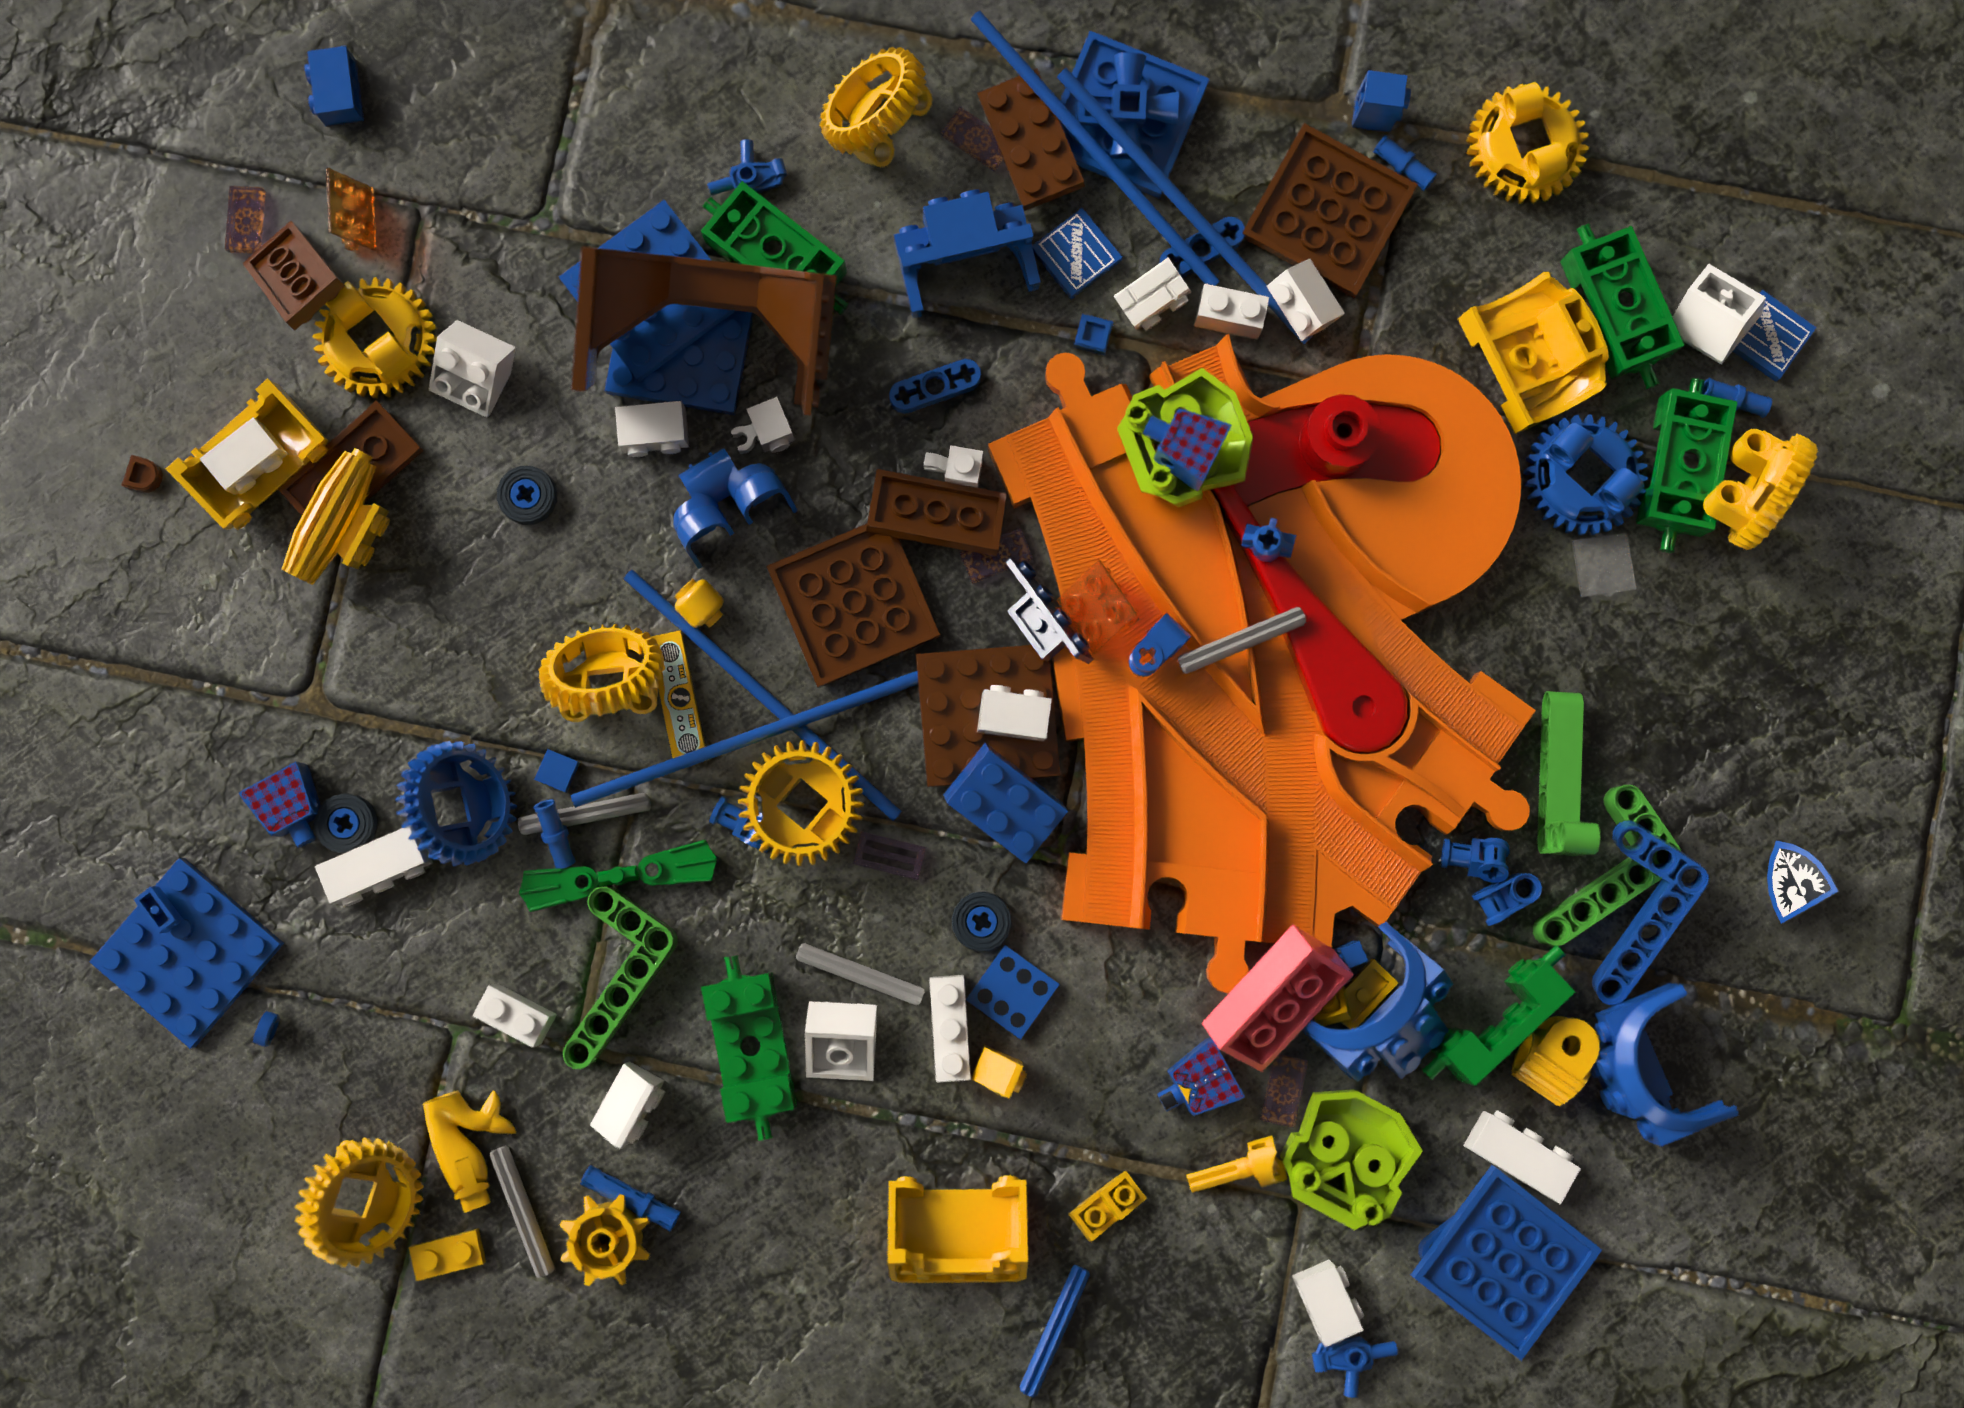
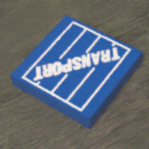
[1032,208,1122,299]
[1732,290,1817,382]

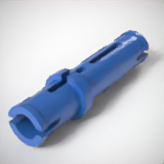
[580,1165,681,1232]

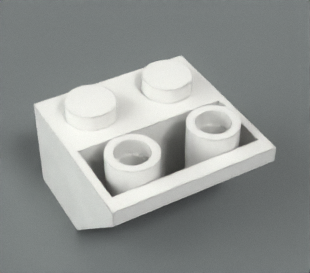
[1673,264,1766,365]
[429,320,516,417]
[591,1061,665,1149]

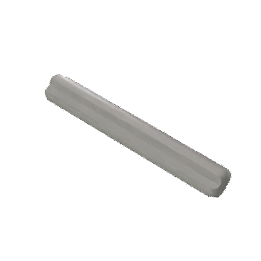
[1178,607,1306,674]
[518,793,651,835]
[796,943,924,1005]
[490,1146,555,1278]

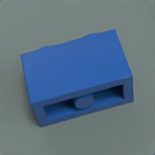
[305,46,364,126]
[1352,70,1411,132]

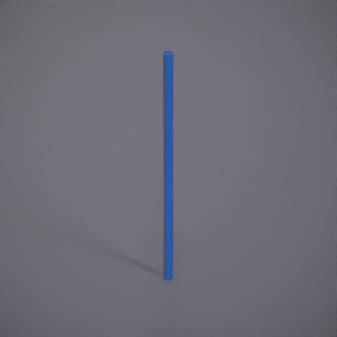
[971,11,1220,286]
[1057,68,1312,344]
[624,570,902,821]
[571,671,918,808]

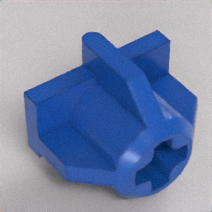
[1241,518,1296,562]

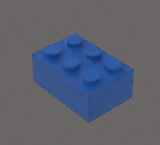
[943,743,1068,864]

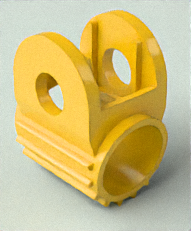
[1511,1016,1600,1107]

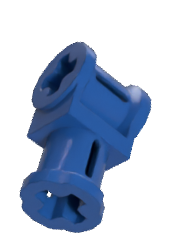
[709,796,769,853]
[1440,838,1510,883]

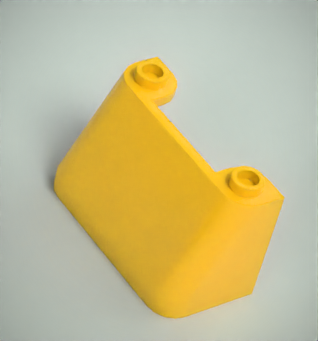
[166,378,328,530]
[888,1176,1028,1283]

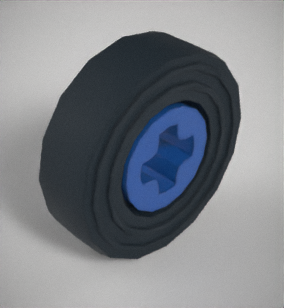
[497,466,557,525]
[314,793,378,854]
[952,891,1012,952]

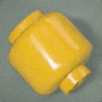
[674,579,724,628]

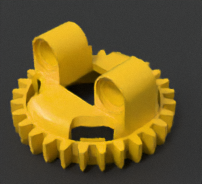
[820,47,932,167]
[1467,82,1589,204]
[313,277,437,399]
[1703,429,1818,550]
[538,624,665,722]
[738,740,864,866]
[295,1138,424,1268]

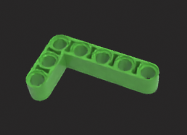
[1537,691,1600,856]
[1533,785,1681,946]
[563,887,678,1069]

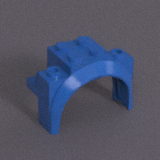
[894,189,1041,318]
[1302,922,1453,1082]
[1590,983,1739,1146]

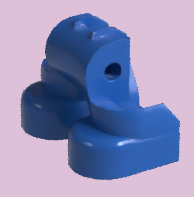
[673,448,798,569]

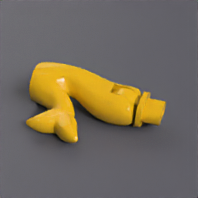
[423,1091,516,1212]

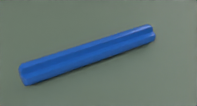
[1020,1265,1090,1397]

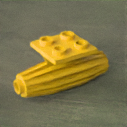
[282,448,390,585]

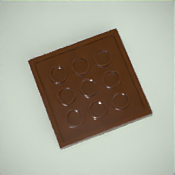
[1242,123,1418,299]
[766,524,940,688]
[916,645,1060,787]

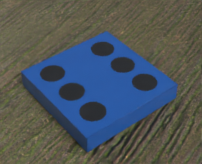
[966,945,1060,1040]

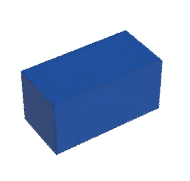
[134,886,184,933]
[1333,940,1368,969]

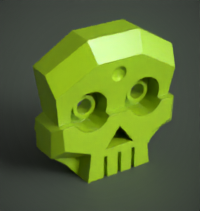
[1117,368,1253,508]
[1280,1089,1423,1230]

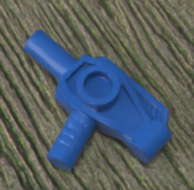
[707,140,788,196]
[1312,1336,1398,1398]

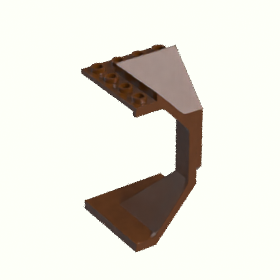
[571,246,837,415]

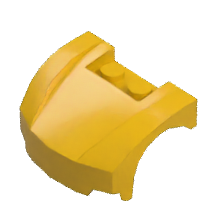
[1458,272,1609,434]

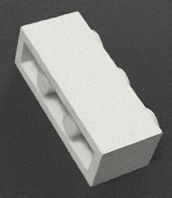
[315,827,433,907]
[930,975,970,1082]
[1463,1110,1581,1204]

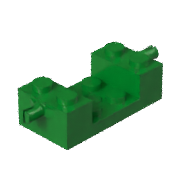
[701,181,849,315]
[1560,223,1685,390]
[1636,378,1737,553]
[1422,945,1575,1086]
[701,955,797,1141]

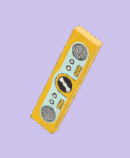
[651,630,708,761]

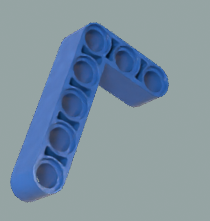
[1592,821,1709,1005]

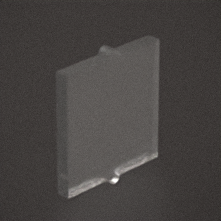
[1572,533,1636,597]

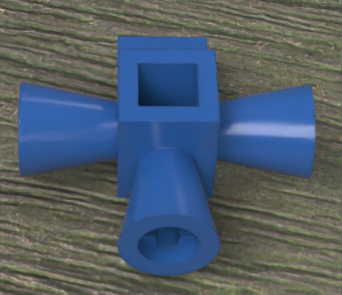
[1078,52,1179,160]

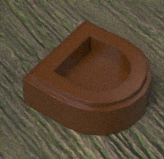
[121,455,163,493]

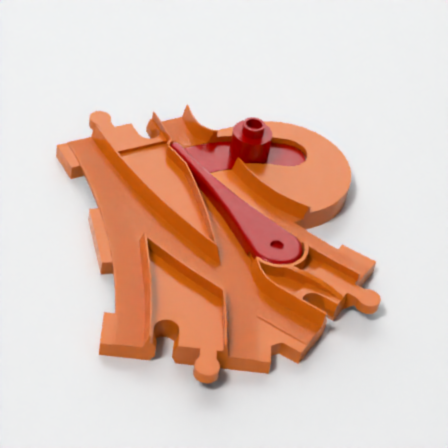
[988,334,1536,993]

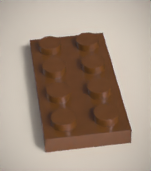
[977,68,1085,211]
[242,221,345,331]
[278,400,424,515]
[866,469,1007,556]

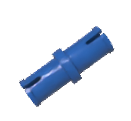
[1373,135,1437,191]
[1702,378,1772,418]
[534,799,576,869]

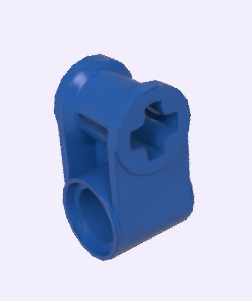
[1129,613,1192,677]
[1471,873,1542,926]

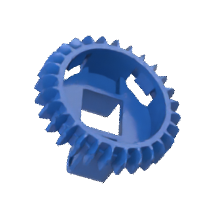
[1523,414,1648,536]
[396,741,517,866]

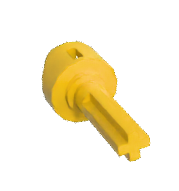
[1187,1136,1287,1193]

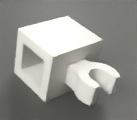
[731,397,795,454]
[924,445,983,488]

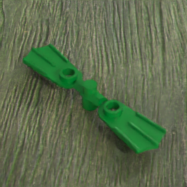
[519,840,718,912]

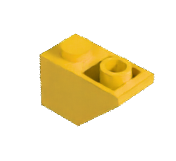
[971,1045,1027,1099]

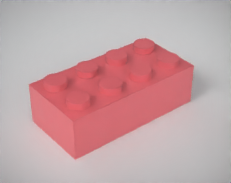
[1202,925,1354,1072]

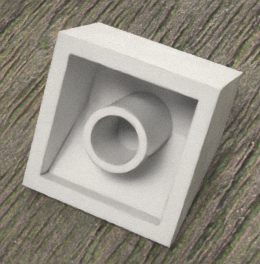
[805,1001,877,1081]

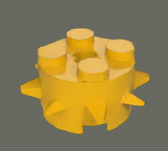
[560,1194,650,1286]

